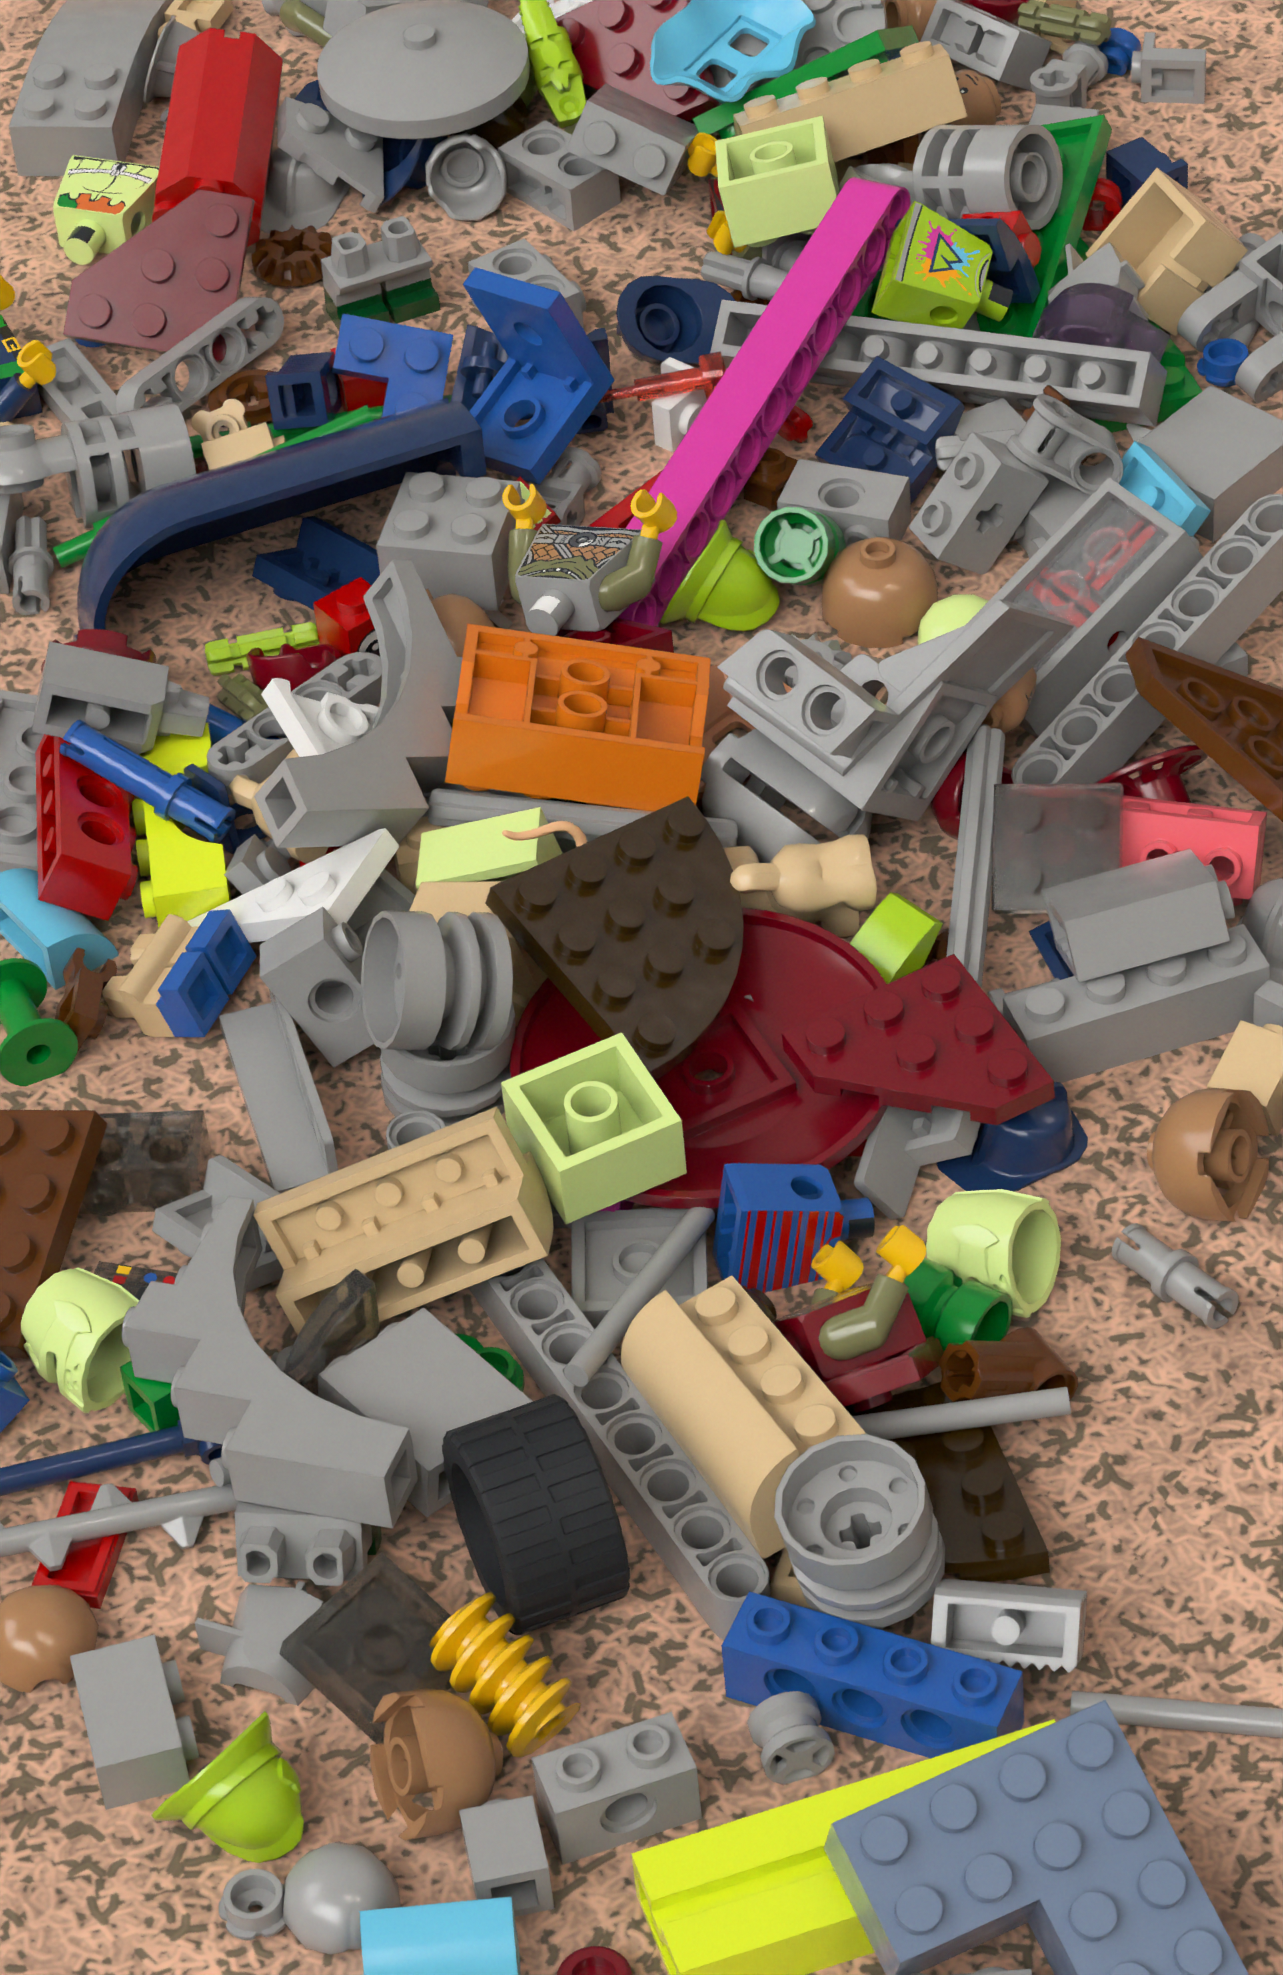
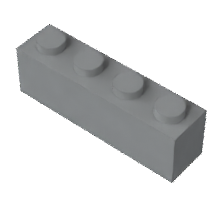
[1003,924,1270,1083]

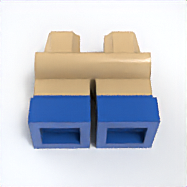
[102,909,256,1037]

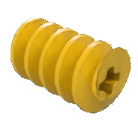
[429,1592,581,1757]

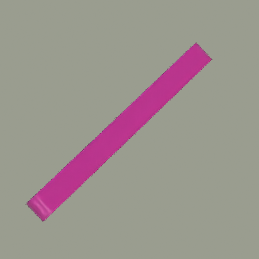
[617,177,911,626]

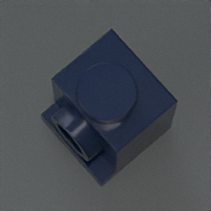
[1106,137,1188,208]
[265,352,342,430]

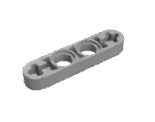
[116,297,284,413]
[206,652,382,795]

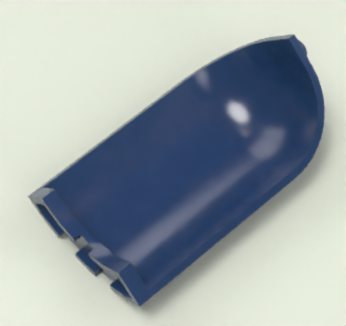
[73,398,487,641]

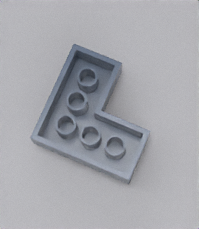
[824,1700,1249,1975]

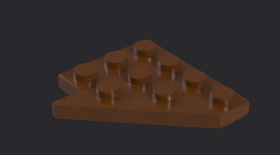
[1125,637,1283,822]
[0,1110,108,1359]

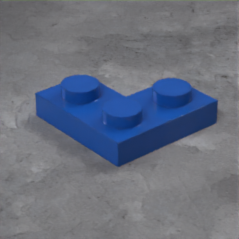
[332,314,453,418]

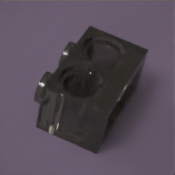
[78,1110,212,1216]

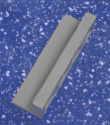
[219,989,338,1194]

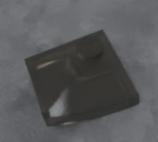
[282,1269,380,1396]

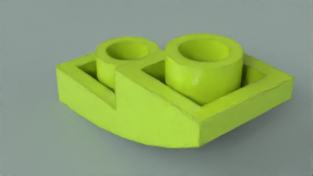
[850,892,943,984]

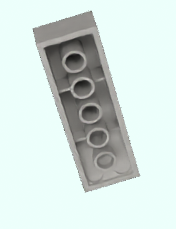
[9,0,174,176]

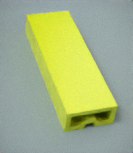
[631,1719,1055,1975]

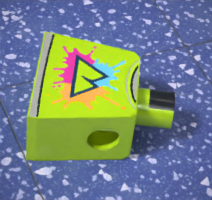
[872,201,1013,329]

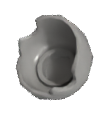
[425,133,507,221]
[283,1841,401,1955]

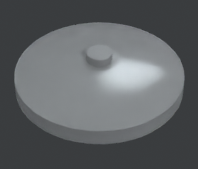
[317,0,530,139]

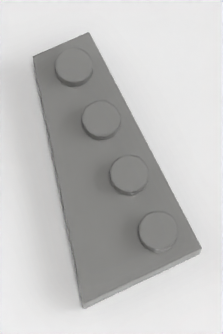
[0,690,44,872]

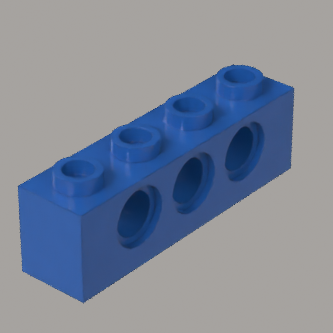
[721,1591,1024,1758]

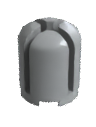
[700,729,873,863]

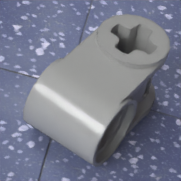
[1006,394,1123,495]

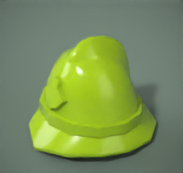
[660,520,780,631]
[151,1711,304,1863]

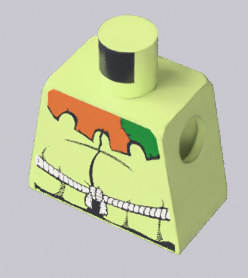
[53,155,159,265]

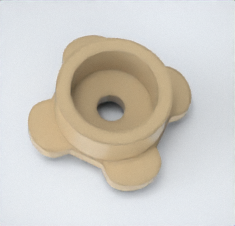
[191,399,248,457]

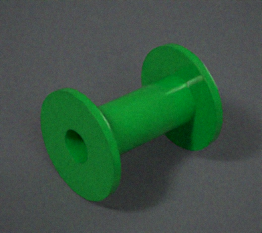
[0,958,78,1086]

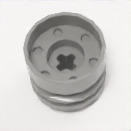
[361,911,513,1050]
[380,1004,515,1127]
[774,1434,945,1628]

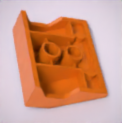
[445,623,711,812]

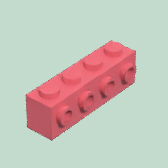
[1002,783,1267,906]

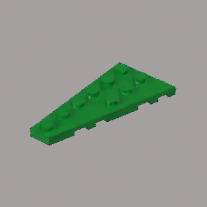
[976,114,1112,340]

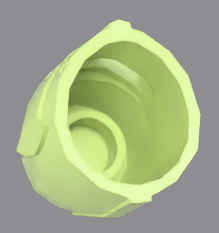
[926,1189,1061,1318]
[21,1268,139,1413]

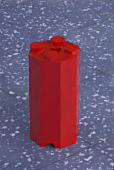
[152,28,283,247]

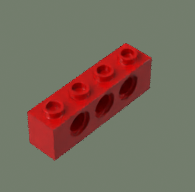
[35,734,138,921]

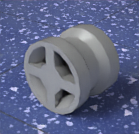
[747,1691,835,1784]

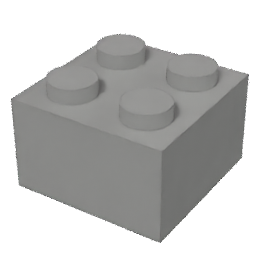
[376,472,522,611]

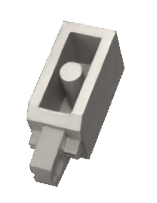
[32,641,210,754]

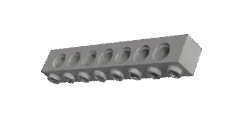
[710,300,1167,427]

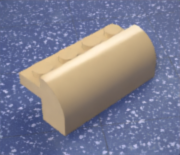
[253,1107,553,1349]
[621,1275,866,1560]

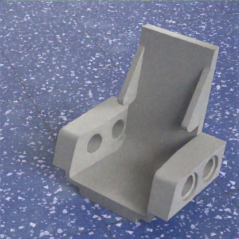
[717,599,1075,821]

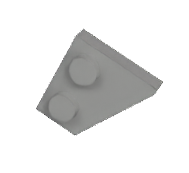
[277,97,384,213]

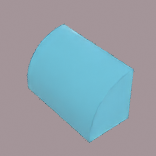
[0,868,119,990]
[360,1896,521,1975]

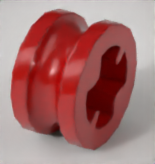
[1082,178,1122,231]

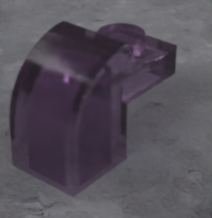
[1032,283,1170,362]

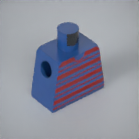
[712,1163,875,1293]

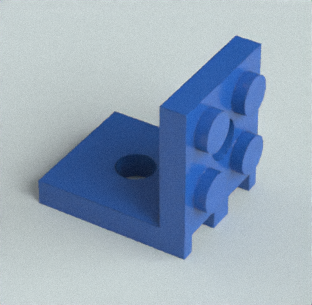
[463,267,615,485]

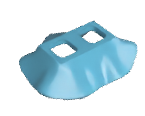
[650,0,816,104]

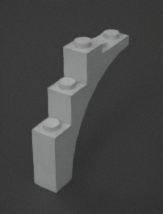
[254,560,462,848]
[122,1195,418,1529]

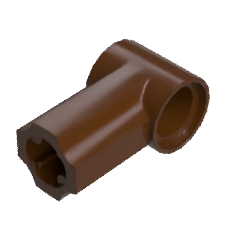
[938,1327,1078,1402]

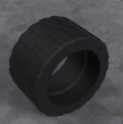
[442,1394,630,1635]

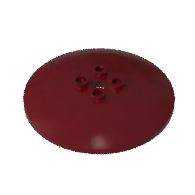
[510,907,888,1209]

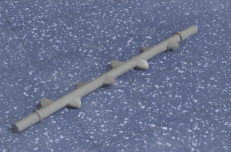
[0,1483,238,1571]

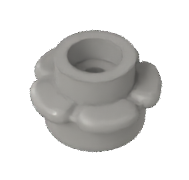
[219,1869,286,1941]

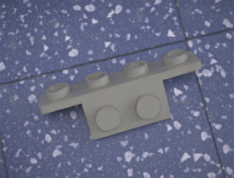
[854,1106,981,1220]

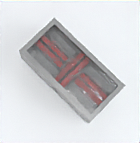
[966,477,1203,739]

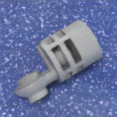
[856,124,1063,230]
[0,403,196,529]

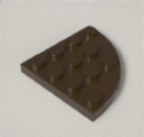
[485,796,743,1080]
[844,1382,1050,1582]

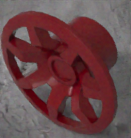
[1086,744,1209,803]

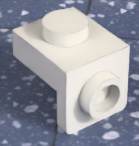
[652,357,713,452]

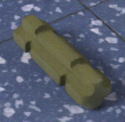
[1018,0,1112,46]
[216,673,268,722]

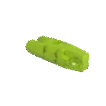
[518,0,586,128]

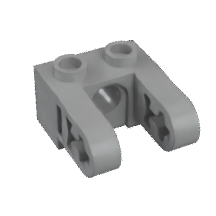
[1177,231,1283,403]

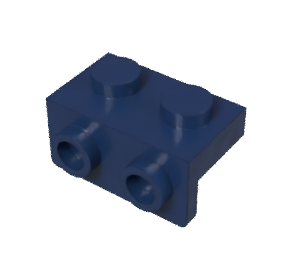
[252,516,380,615]

